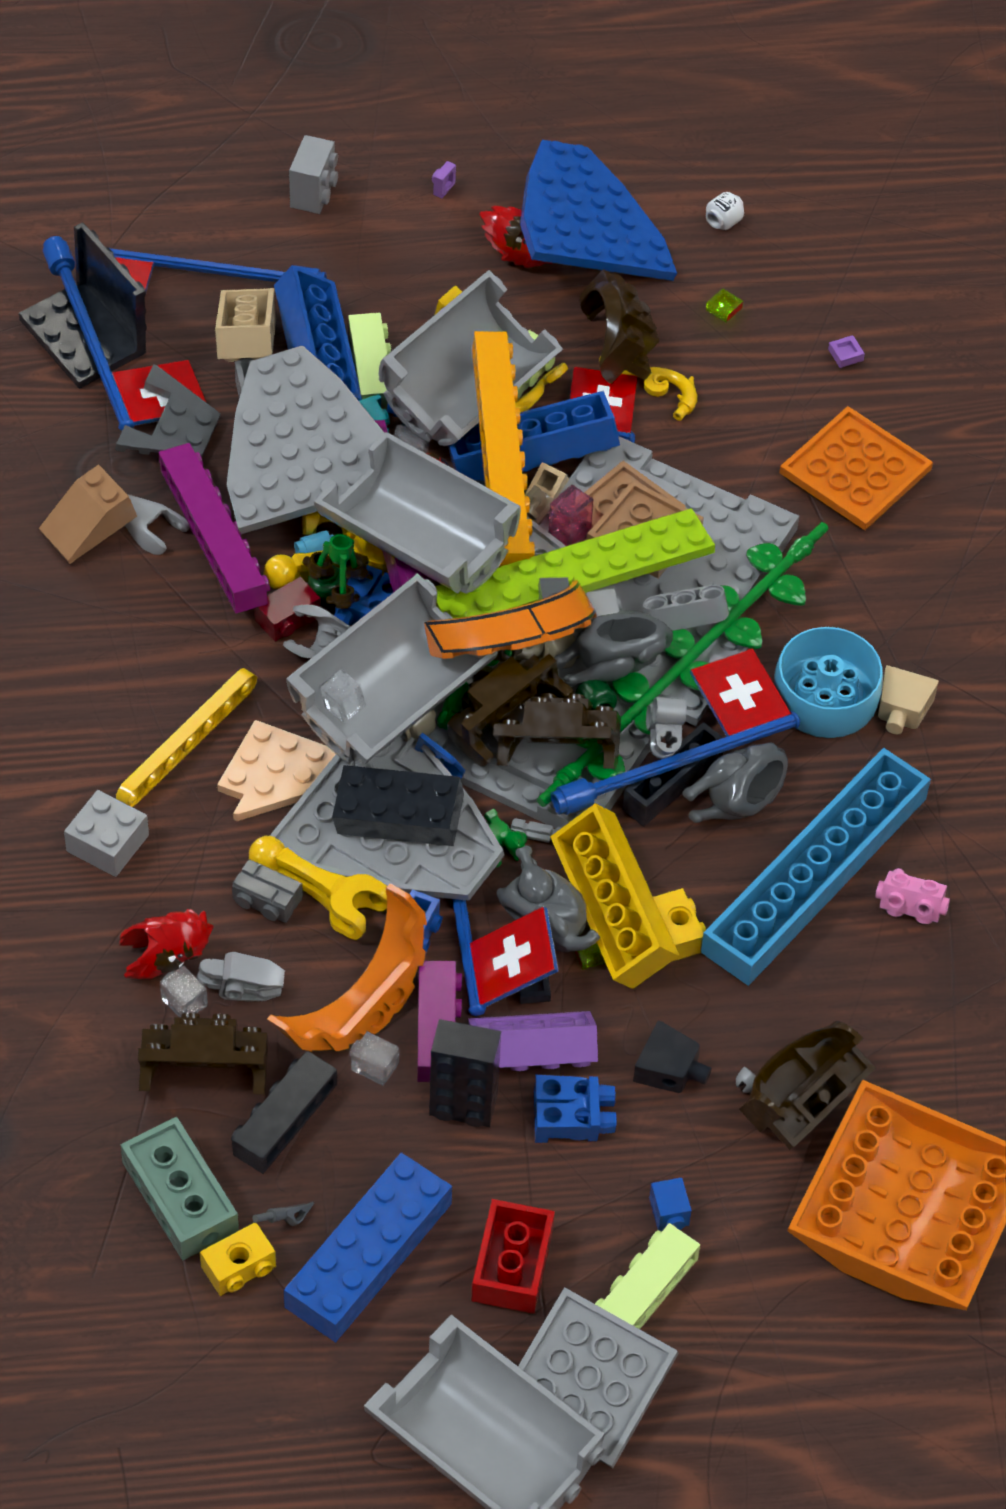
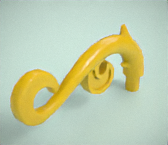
[599,356,698,421]
[515,363,568,412]

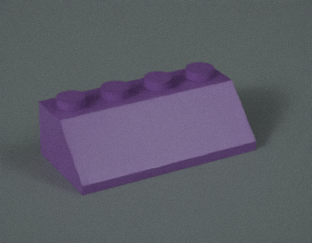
[468,1011,598,1071]

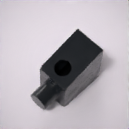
[633,1020,712,1093]

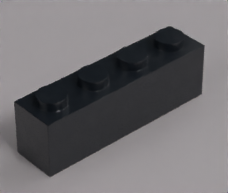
[622,722,723,827]
[231,1051,337,1174]

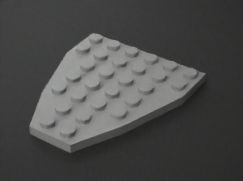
[227,345,384,534]
[270,732,504,900]

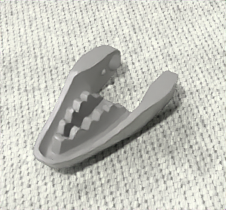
[125,494,190,555]
[283,605,351,658]

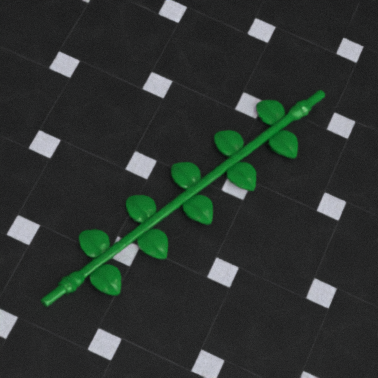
[537,522,829,807]

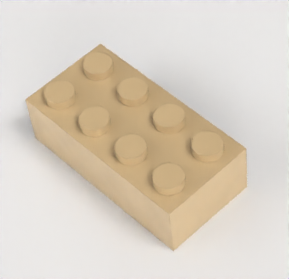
[215,288,276,362]

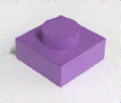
[432,161,456,198]
[828,335,865,368]

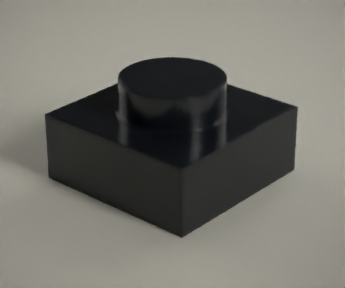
[519,976,551,1004]

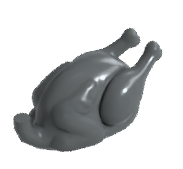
[554,610,673,688]
[682,742,788,823]
[496,845,600,953]

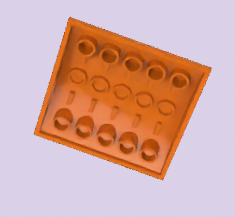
[788,1080,1006,1311]

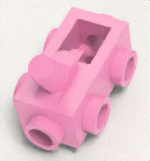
[875,868,950,924]

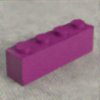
[417,961,462,1082]

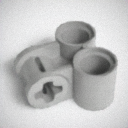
[646,697,687,759]

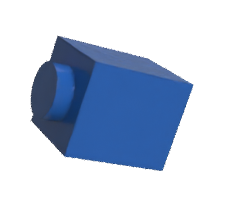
[649,1178,692,1231]

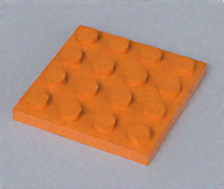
[779,406,933,530]

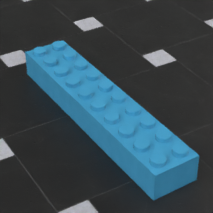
[701,748,931,986]

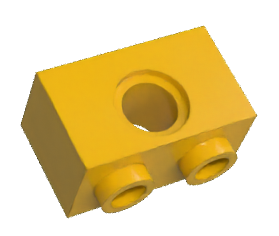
[653,888,706,961]
[200,1223,276,1296]

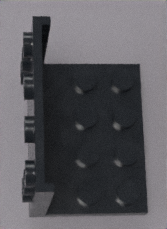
[19,222,147,389]

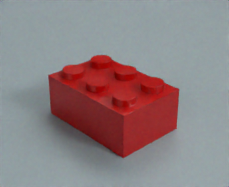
[471,1199,555,1314]

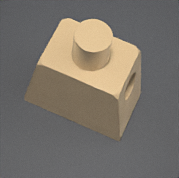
[878,665,939,734]

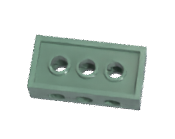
[120,1117,239,1261]

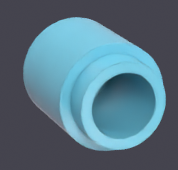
[294,531,334,553]

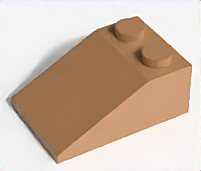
[39,464,137,564]

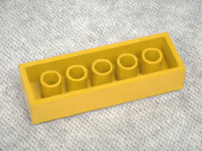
[550,803,679,989]

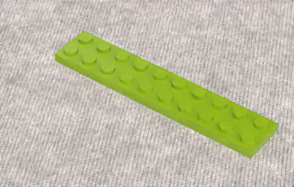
[435,508,715,619]

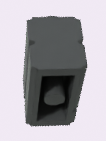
[232,860,303,923]

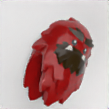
[479,206,553,268]
[120,909,214,980]

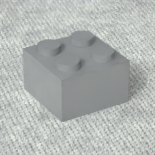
[289,135,338,214]
[64,790,149,877]

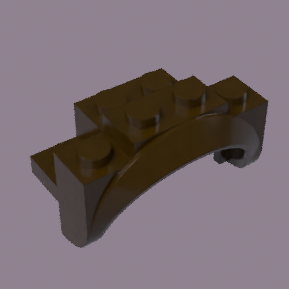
[579,269,660,384]
[447,654,574,767]
[493,693,621,769]
[138,1013,268,1095]
[739,1021,876,1150]

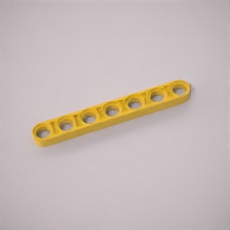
[116,668,257,807]

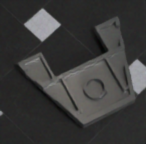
[115,364,221,458]

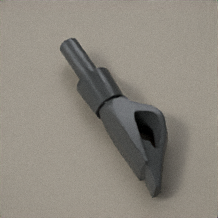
[252,1201,314,1226]

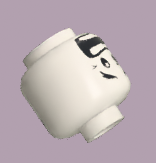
[706,192,744,230]

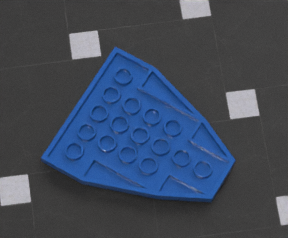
[520,140,677,281]

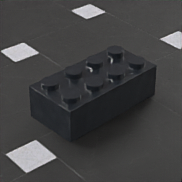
[332,765,464,846]
[429,1019,501,1127]

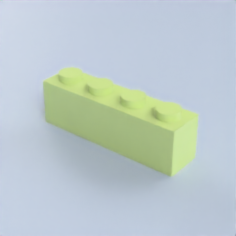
[349,313,391,411]
[595,1223,700,1329]

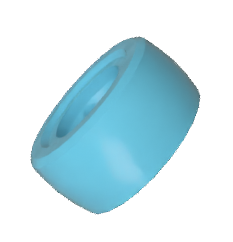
[774,627,883,738]

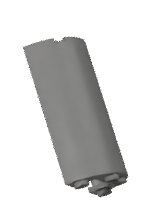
[379,270,563,446]
[314,432,521,594]
[286,573,498,767]
[364,1315,605,1509]

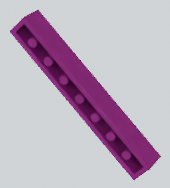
[158,443,270,613]

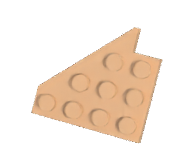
[217,720,336,821]

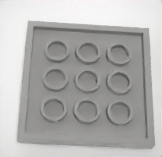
[518,1287,679,1468]

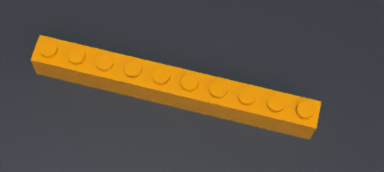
[472,331,535,567]

